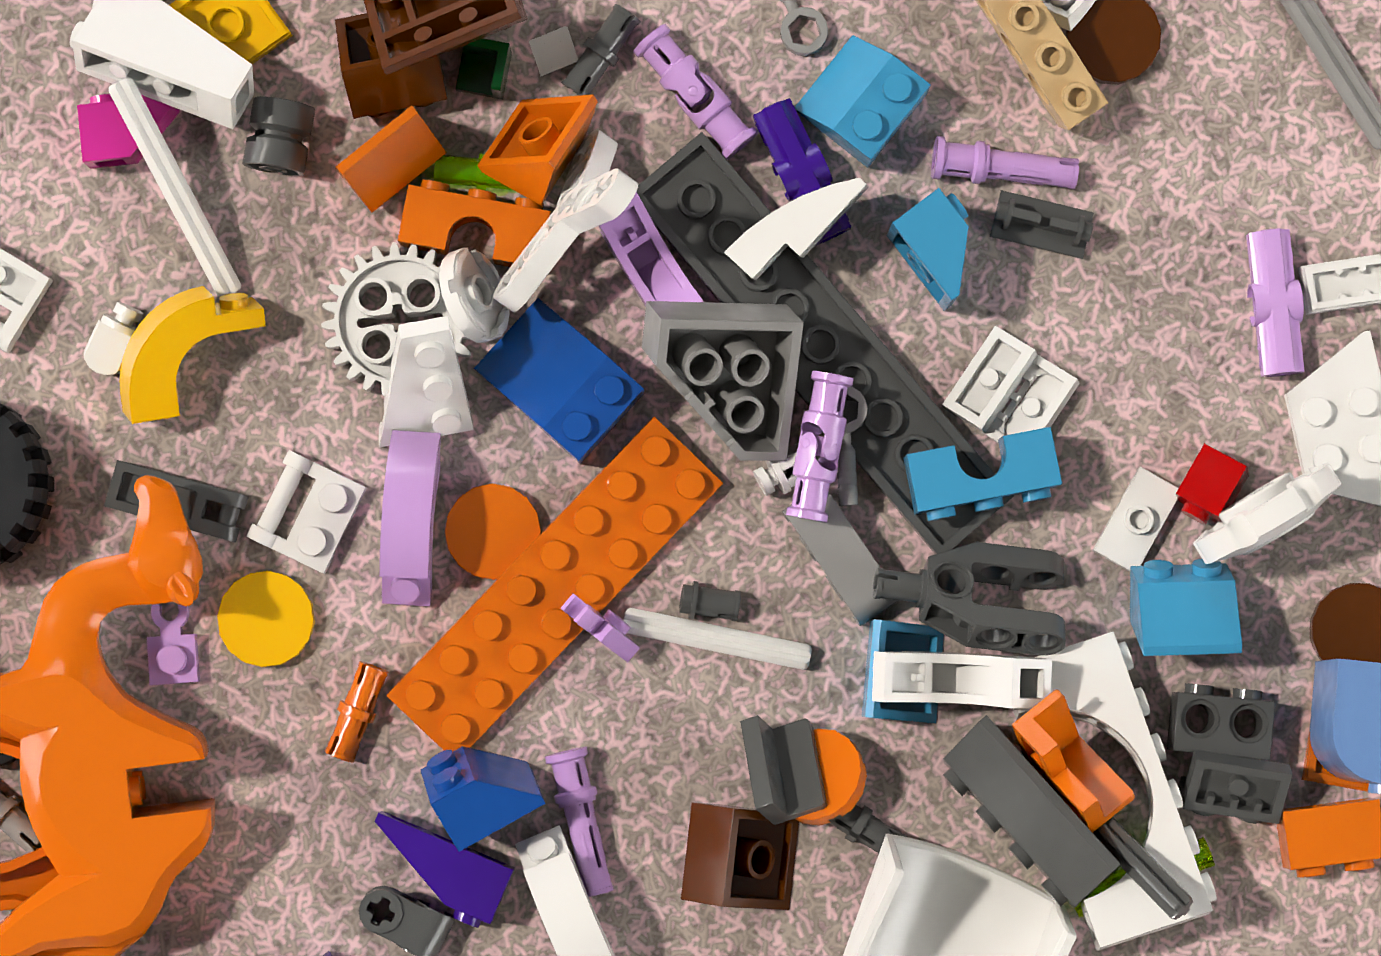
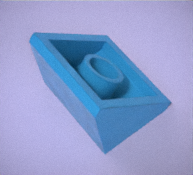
[862,619,944,723]

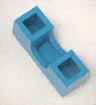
[903,427,1062,521]

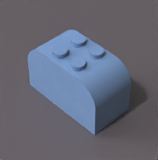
[1310,659,1381,794]

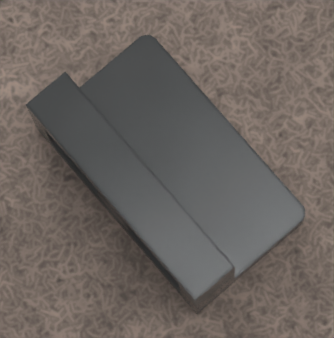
[740,715,827,825]

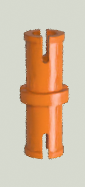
[325,661,389,763]

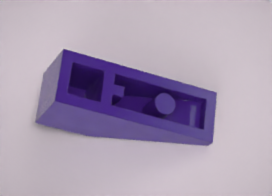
[374,811,515,928]

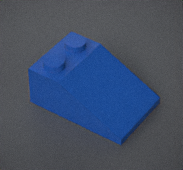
[474,298,645,464]

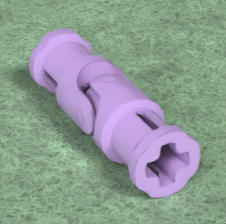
[633,24,758,160]
[786,371,854,522]

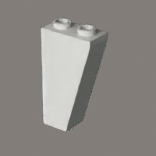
[70,0,254,129]

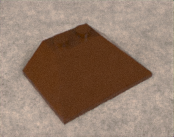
[364,0,528,75]

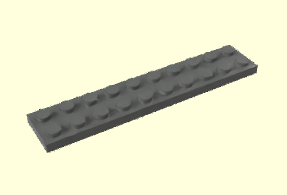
[636,132,1014,554]

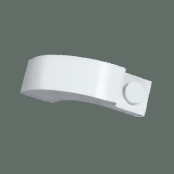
[872,651,1052,708]
[515,825,615,956]

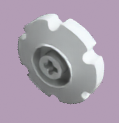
[1193,463,1341,564]

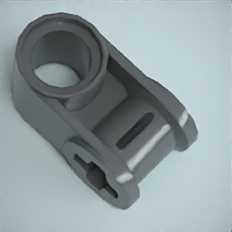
[359,886,456,956]

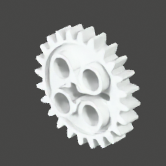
[321,242,471,398]

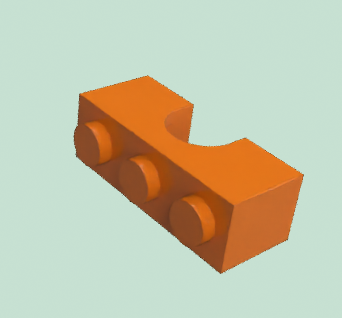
[397,180,551,267]

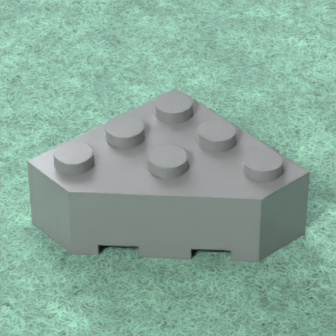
[642,301,804,461]

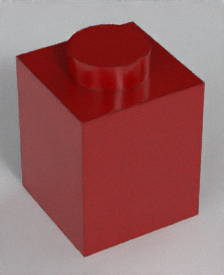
[1176,443,1249,525]

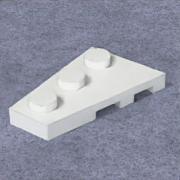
[378,316,474,448]

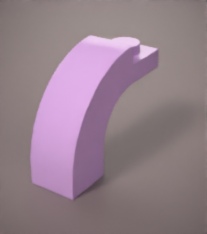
[599,192,704,307]
[380,430,441,606]

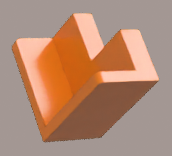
[1012,689,1135,833]

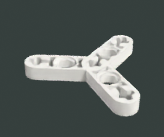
[493,128,638,312]

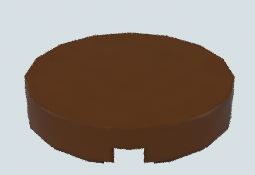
[1066,0,1161,85]
[1310,583,1381,663]

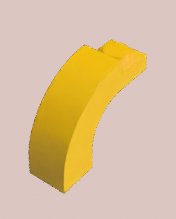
[119,286,266,424]

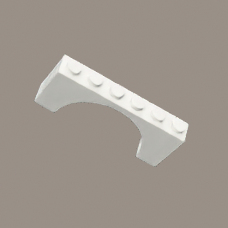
[1012,631,1217,951]

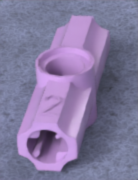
[1246,228,1305,377]

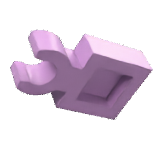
[561,593,640,663]
[147,604,200,685]

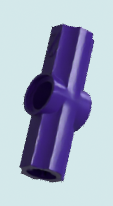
[753,98,852,246]

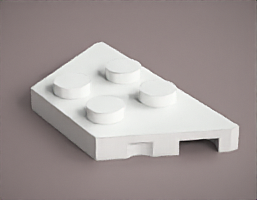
[1284,331,1381,507]

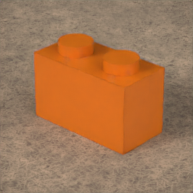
[1277,798,1381,877]

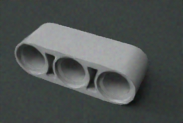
[782,493,899,627]

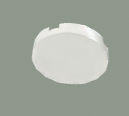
[439,247,510,343]

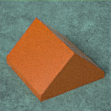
[477,94,598,205]
[335,105,447,213]

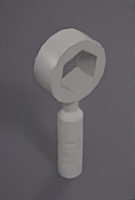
[780,0,828,57]
[837,386,868,506]

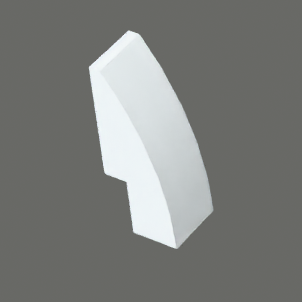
[724,178,869,280]

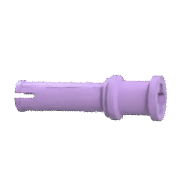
[931,136,1079,189]
[545,746,614,897]

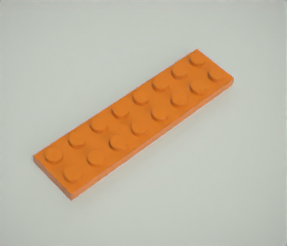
[386,416,723,752]

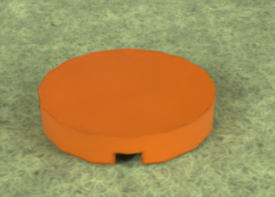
[445,483,541,580]
[795,729,867,826]

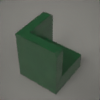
[455,38,512,100]

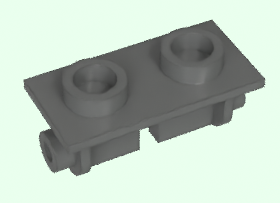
[990,190,1094,259]

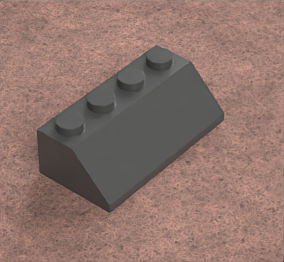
[943,715,1121,909]

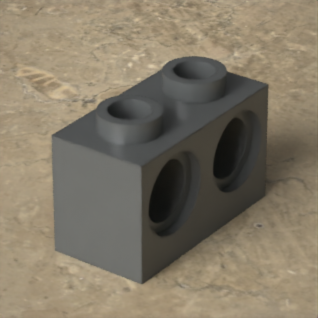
[1167,683,1275,760]

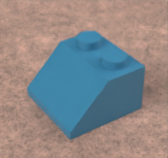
[795,35,931,168]
[886,188,969,311]
[1130,559,1242,656]

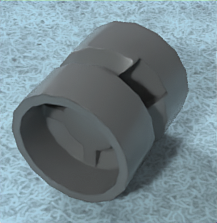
[242,96,315,176]

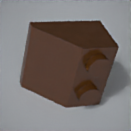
[335,13,448,119]
[681,802,799,910]

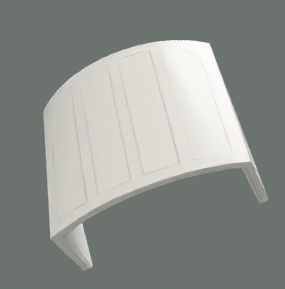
[843,833,1076,956]

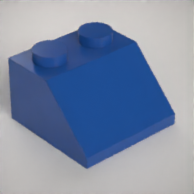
[420,746,546,852]

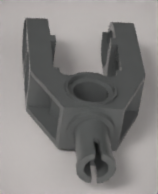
[873,542,1066,655]

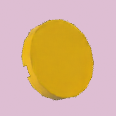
[217,571,315,667]

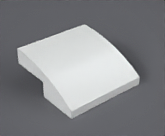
[942,326,1080,444]

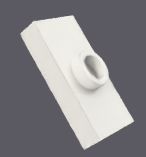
[1298,254,1381,315]
[1092,467,1178,572]

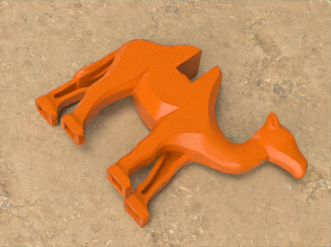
[0,475,215,956]

